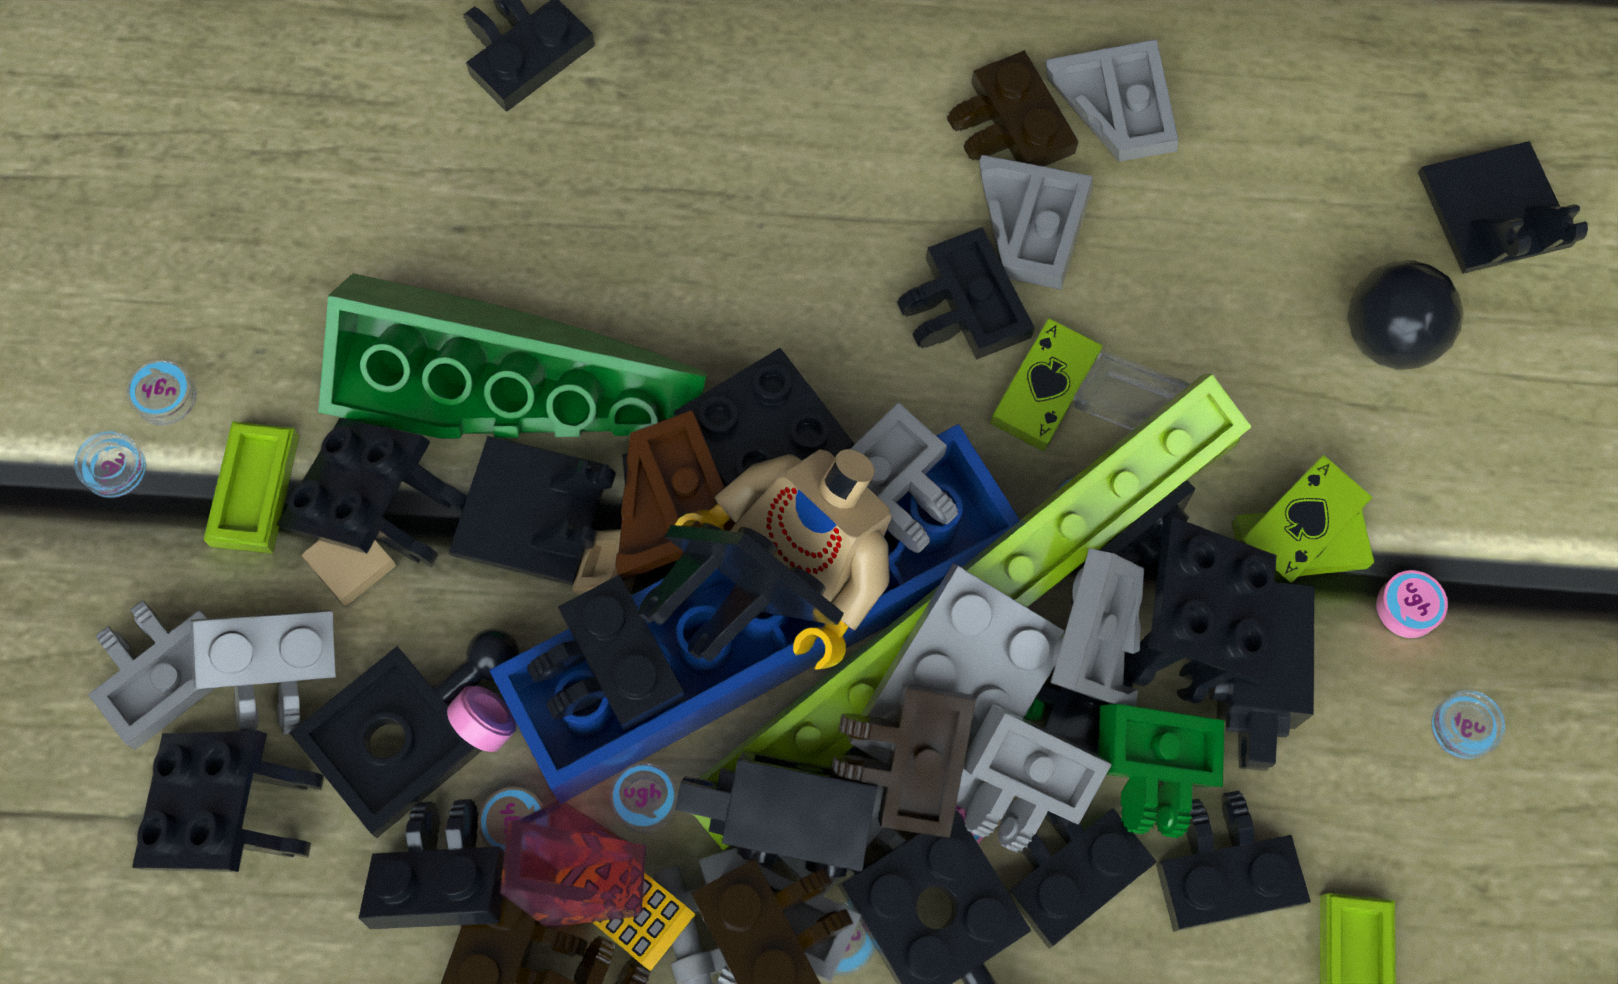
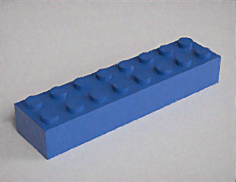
[489,424,1020,805]

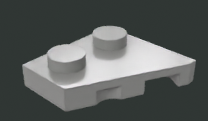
[1046,39,1178,162]
[979,155,1093,290]
[1051,548,1144,706]

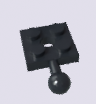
[289,628,520,838]
[838,810,1032,984]

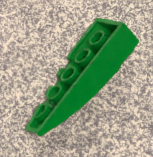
[318,273,707,439]

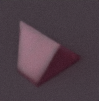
[500,800,646,927]

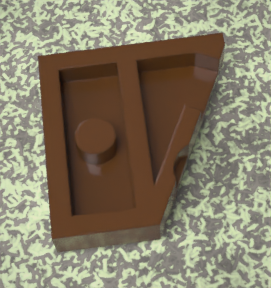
[615,410,736,581]

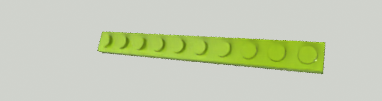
[693,374,1251,851]

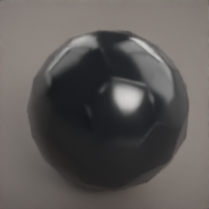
[1347,260,1464,370]

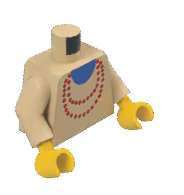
[675,449,892,670]

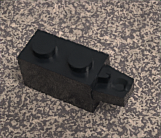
[1208,582,1314,771]
[676,750,878,877]

